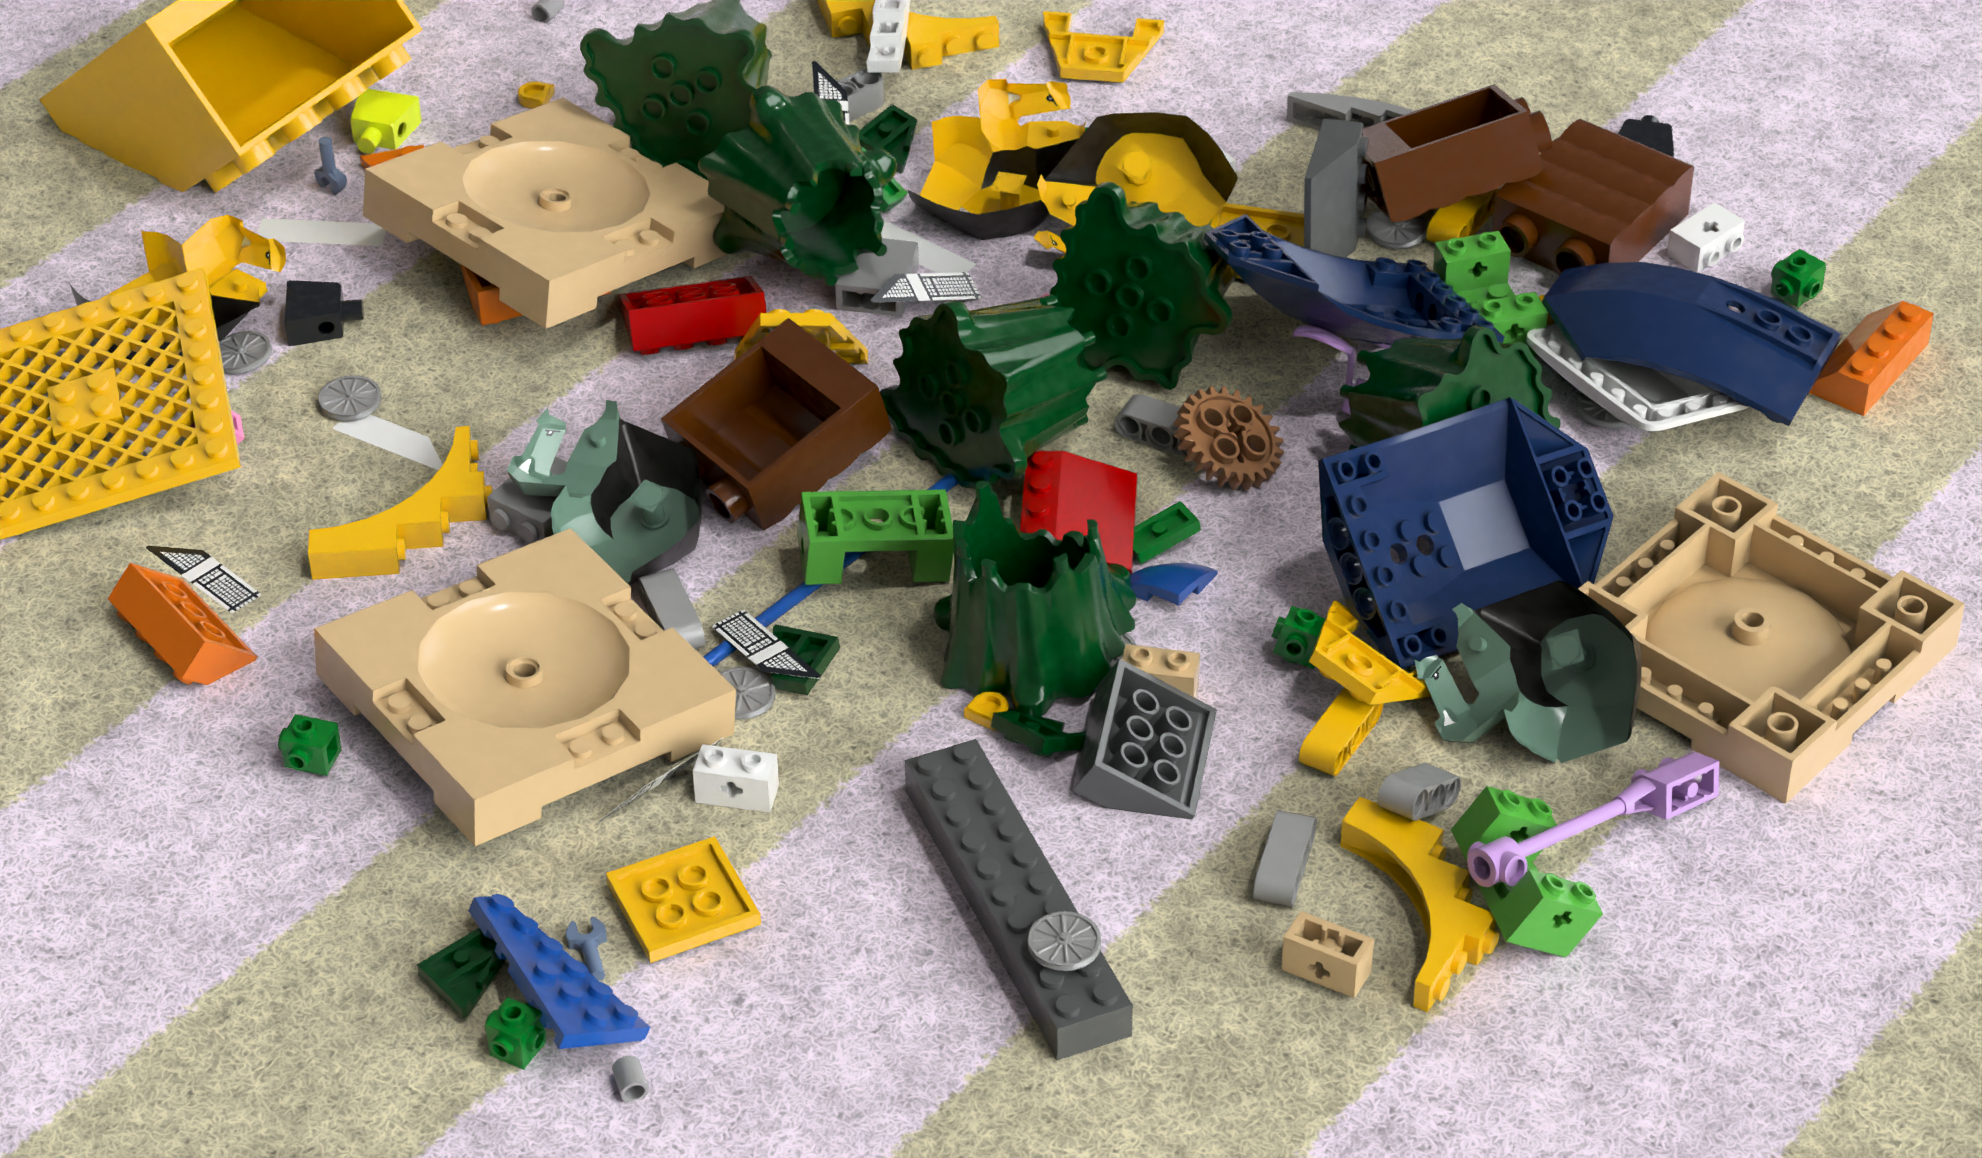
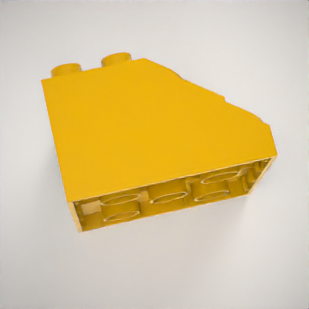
[39,0,423,193]

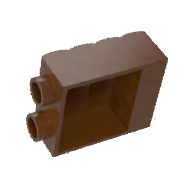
[1362,84,1552,222]
[1492,119,1694,276]
[661,318,892,530]

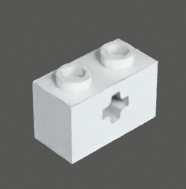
[1667,202,1745,273]
[693,744,779,812]

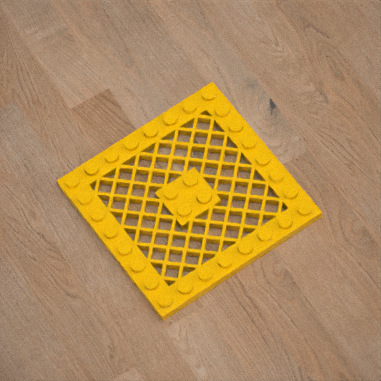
[0,268,241,540]

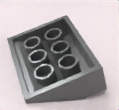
[1304,118,1369,258]
[1072,659,1217,819]

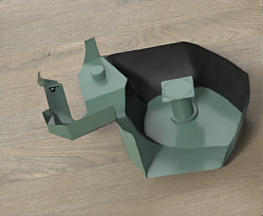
[507,400,702,585]
[1414,580,1642,763]

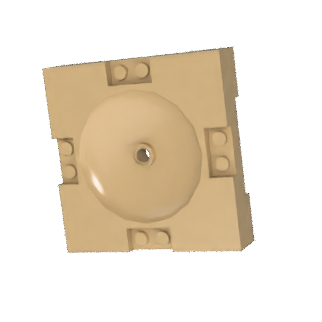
[363,98,728,329]
[1579,472,1965,804]
[314,528,736,846]

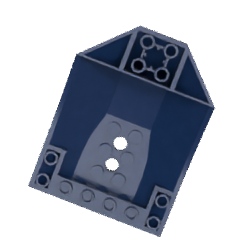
[1204,214,1505,345]
[1542,262,1844,426]
[1318,397,1614,669]

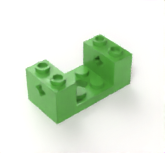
[1433,231,1548,356]
[797,489,954,585]
[1451,786,1603,957]

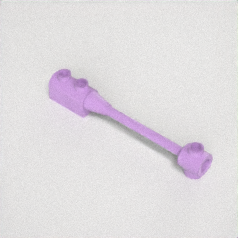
[1467,752,1719,887]

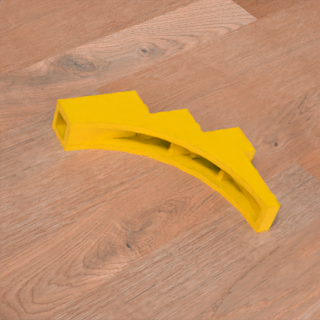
[816,0,999,69]
[308,426,493,580]
[1340,796,1499,1012]

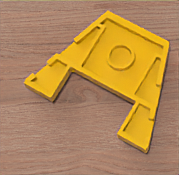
[1043,11,1165,83]
[734,309,868,364]
[1309,600,1432,705]

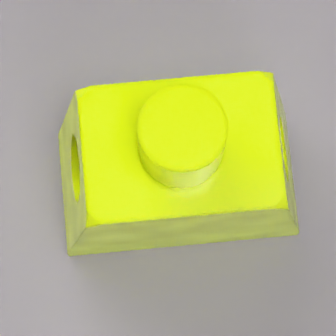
[351,88,422,154]

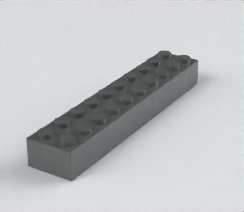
[905,739,1133,1061]

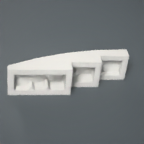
[867,0,910,73]

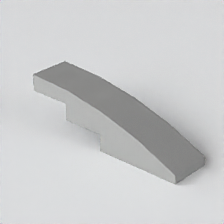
[1286,92,1415,131]

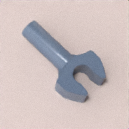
[314,136,347,194]
[566,917,607,981]

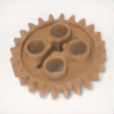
[1173,386,1284,491]

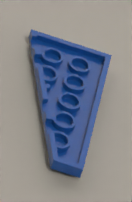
[468,894,651,1049]

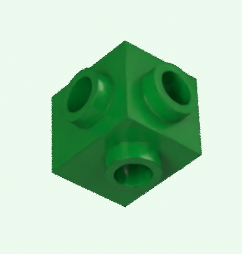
[1770,249,1827,308]
[1271,606,1325,669]
[278,714,342,776]
[485,997,546,1070]

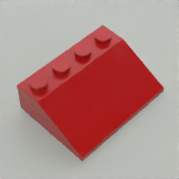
[618,275,767,355]
[1020,450,1138,575]

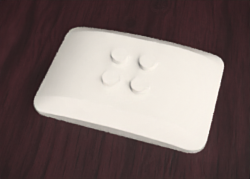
[1526,324,1749,431]

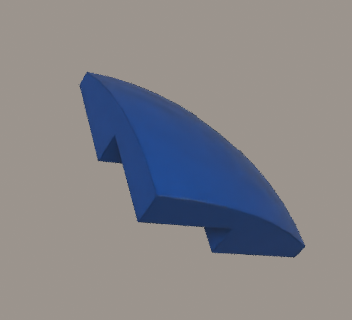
[1130,563,1218,606]

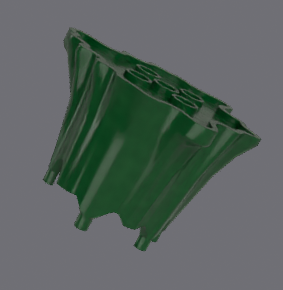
[580,0,772,181]
[698,85,897,286]
[1050,182,1237,390]
[880,294,1107,489]
[1338,325,1561,451]
[934,481,1137,717]

